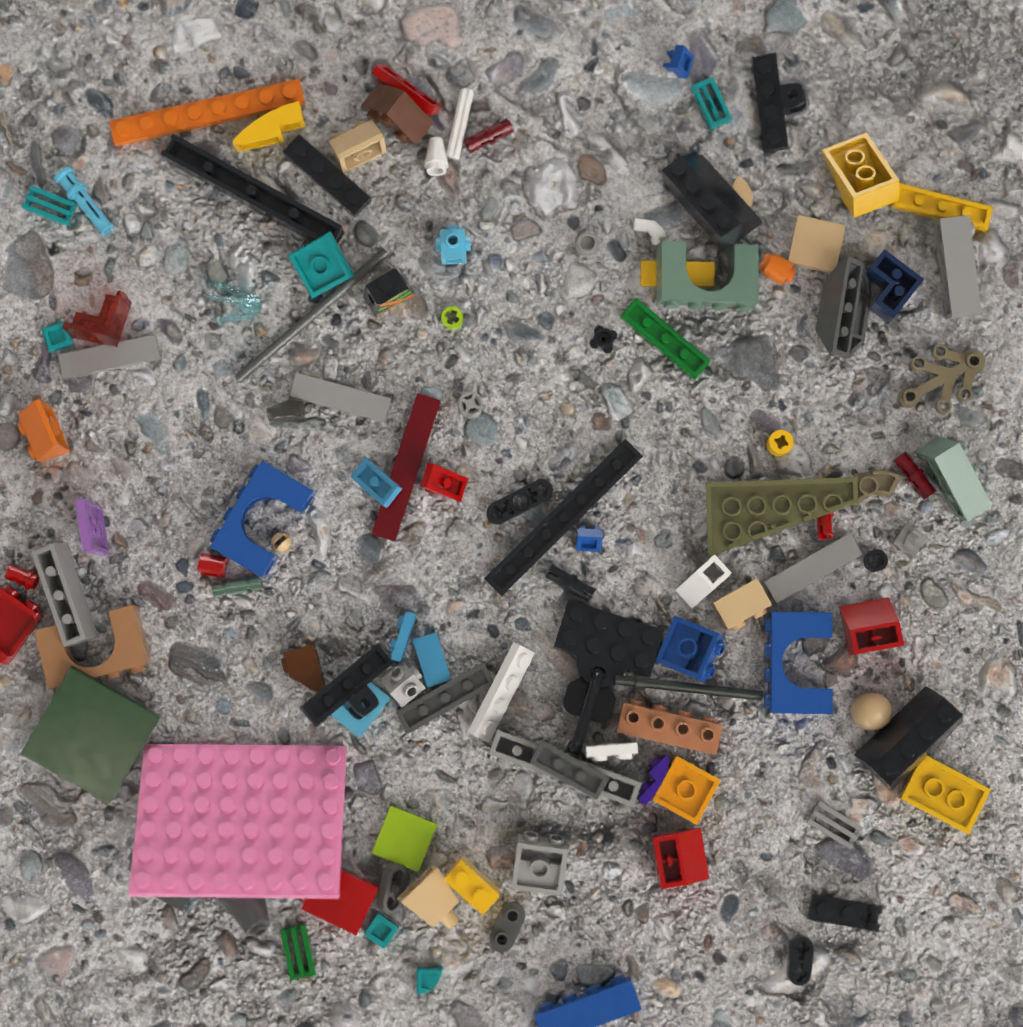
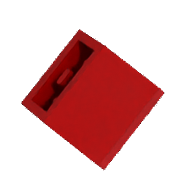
[839,597,905,656]
[650,827,709,889]

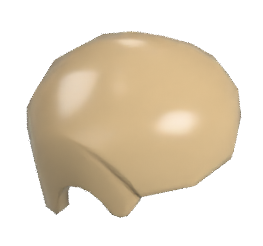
[850,693,893,730]

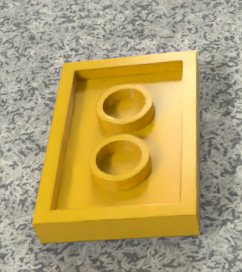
[899,756,991,835]

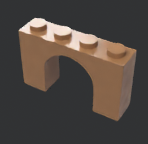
[34,605,152,691]

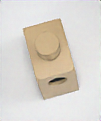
[397,865,459,930]

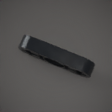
[486,479,553,525]

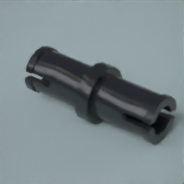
[545,564,596,603]

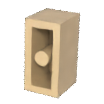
[711,579,772,632]

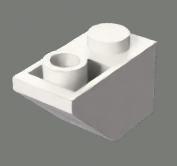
[675,555,732,609]

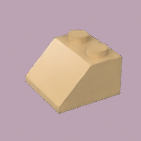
[328,120,387,173]

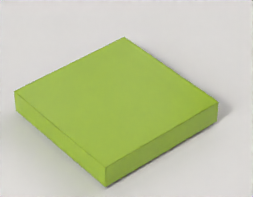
[372,805,438,872]

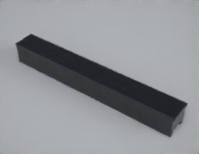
[161,134,345,244]

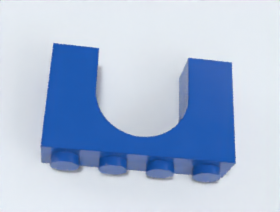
[210,461,316,579]
[764,612,833,714]

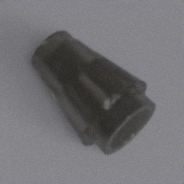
[267,398,305,422]

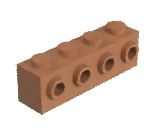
[615,699,723,755]

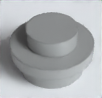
[575,232,599,257]

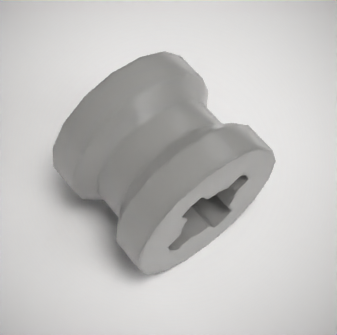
[458,391,483,419]

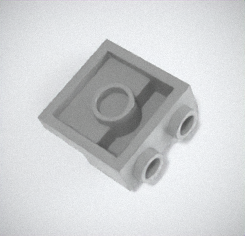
[511,831,569,896]

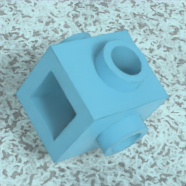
[436,226,471,265]

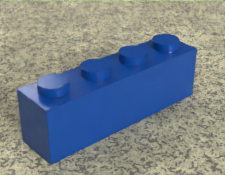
[534,975,642,1027]

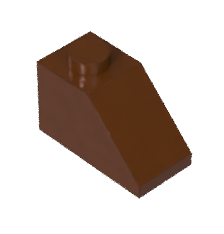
[281,644,326,693]

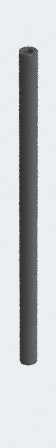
[235,248,389,383]

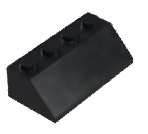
[662,155,762,251]
[854,686,964,791]

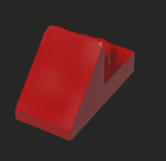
[420,463,468,502]

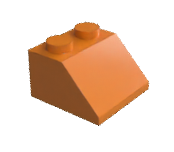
[18,399,70,463]

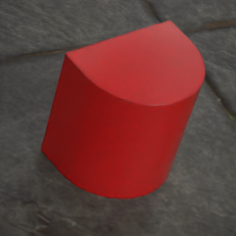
[197,553,228,578]

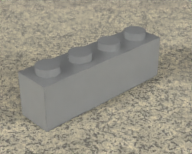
[934,215,984,320]
[31,543,99,647]

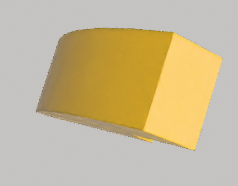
[233,101,306,153]

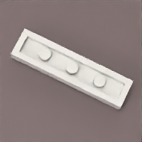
[468,642,535,743]

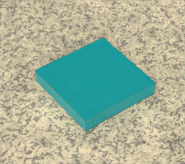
[288,231,355,299]

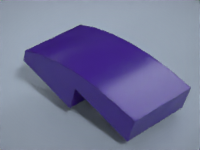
[637,755,670,806]

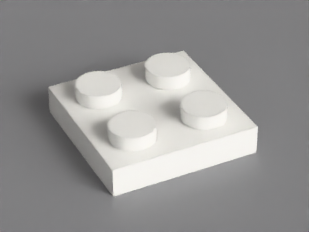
[584,741,638,762]

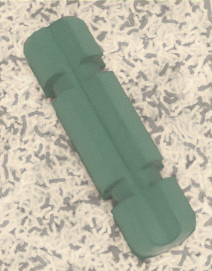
[212,575,262,597]

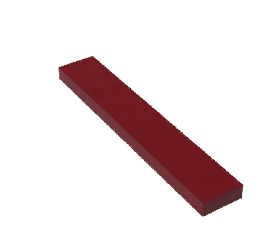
[371,393,441,542]

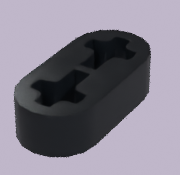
[786,935,814,986]

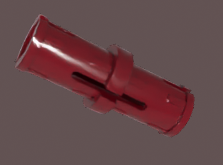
[464,118,514,154]
[893,451,937,500]

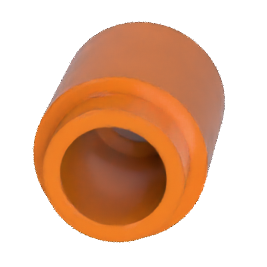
[758,253,797,286]

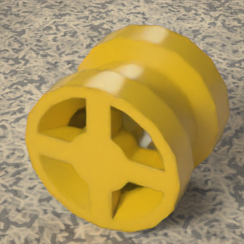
[766,430,794,457]

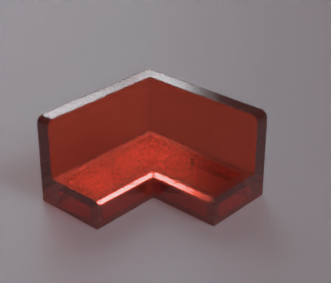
[62,290,132,347]

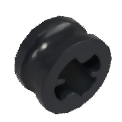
[863,549,888,572]

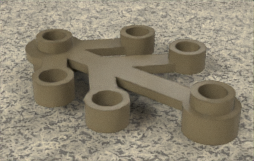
[897,344,985,414]

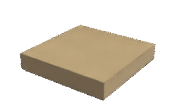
[787,215,846,273]

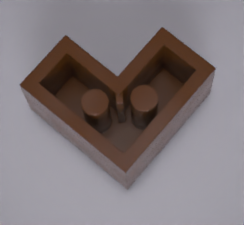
[361,83,434,145]

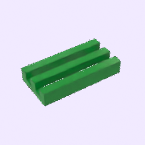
[280,923,316,981]

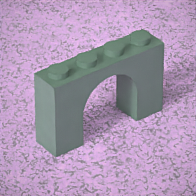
[656,240,759,312]

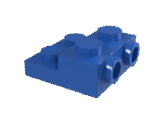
[655,616,726,683]

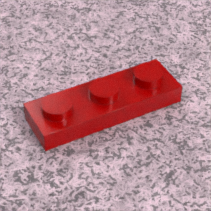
[371,64,442,116]

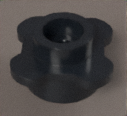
[589,326,617,354]

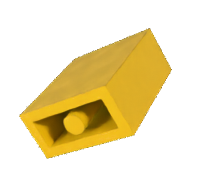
[444,855,500,915]

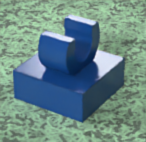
[663,45,694,79]
[576,523,603,552]

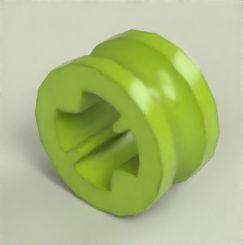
[441,306,464,330]

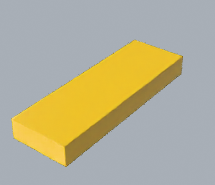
[640,261,715,288]

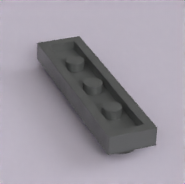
[396,662,494,734]

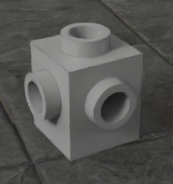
[380,661,425,707]

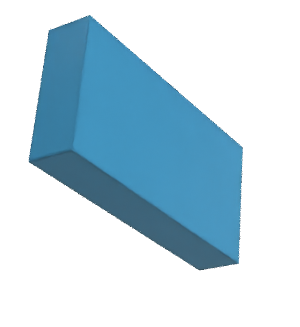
[413,632,451,688]

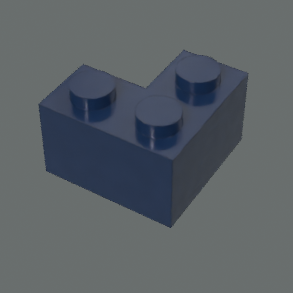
[866,249,924,323]

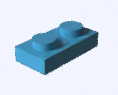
[350,457,403,508]
[388,611,417,662]

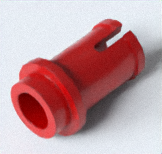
[816,512,834,540]
[5,564,40,590]

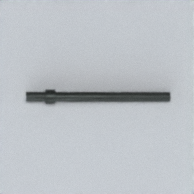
[614,674,763,701]

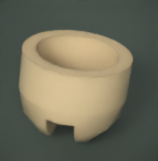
[271,532,292,553]

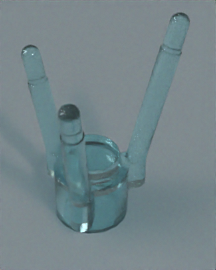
[208,281,261,323]

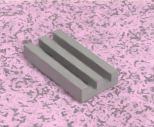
[806,801,863,850]

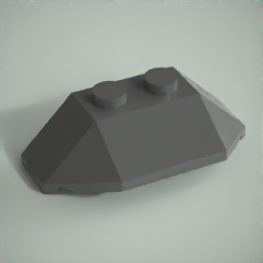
[815,256,872,359]

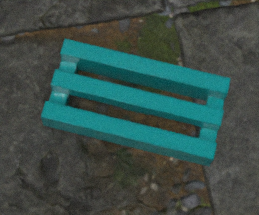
[690,77,733,131]
[21,185,78,227]

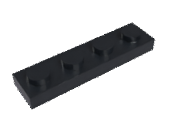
[282,134,372,218]

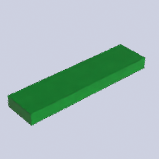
[620,298,711,381]

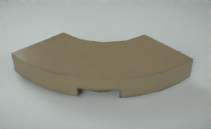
[852,470,902,508]

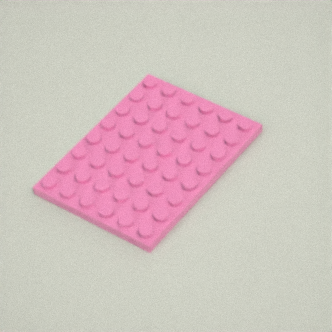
[128,744,347,899]

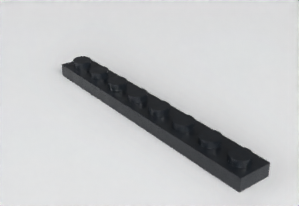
[484,439,643,597]

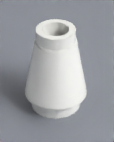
[424,137,449,176]

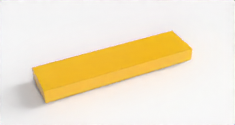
[891,183,993,232]

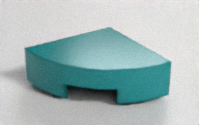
[416,967,443,994]

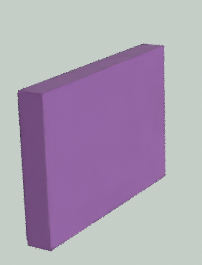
[75,498,109,557]

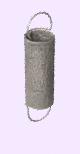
[568,366,603,395]

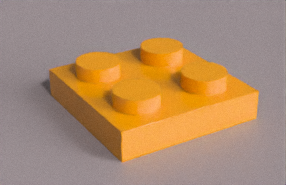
[652,755,721,825]

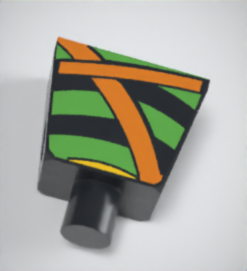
[363,268,416,318]

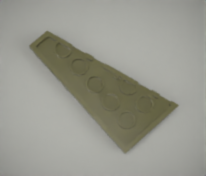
[706,477,858,558]

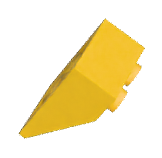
[822,133,899,218]

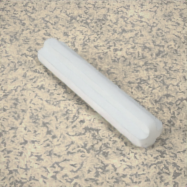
[447,88,473,159]

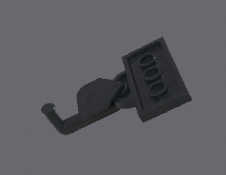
[553,600,664,754]

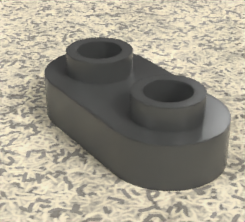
[377,863,408,916]
[489,902,525,952]

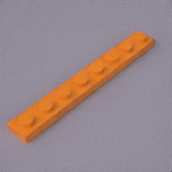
[109,79,306,147]

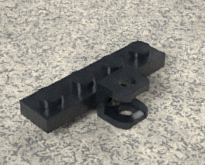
[752,52,807,153]
[299,644,393,727]

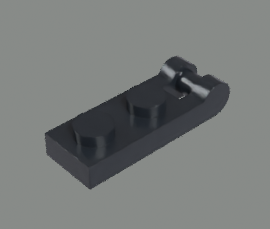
[807,893,883,932]

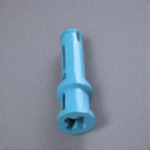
[54,166,114,236]

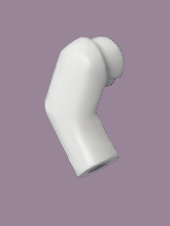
[634,218,666,245]

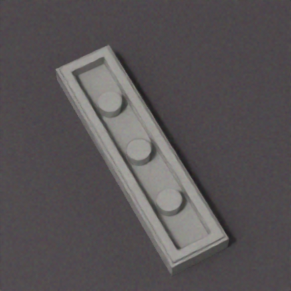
[58,334,161,380]
[289,373,392,423]
[763,533,863,604]

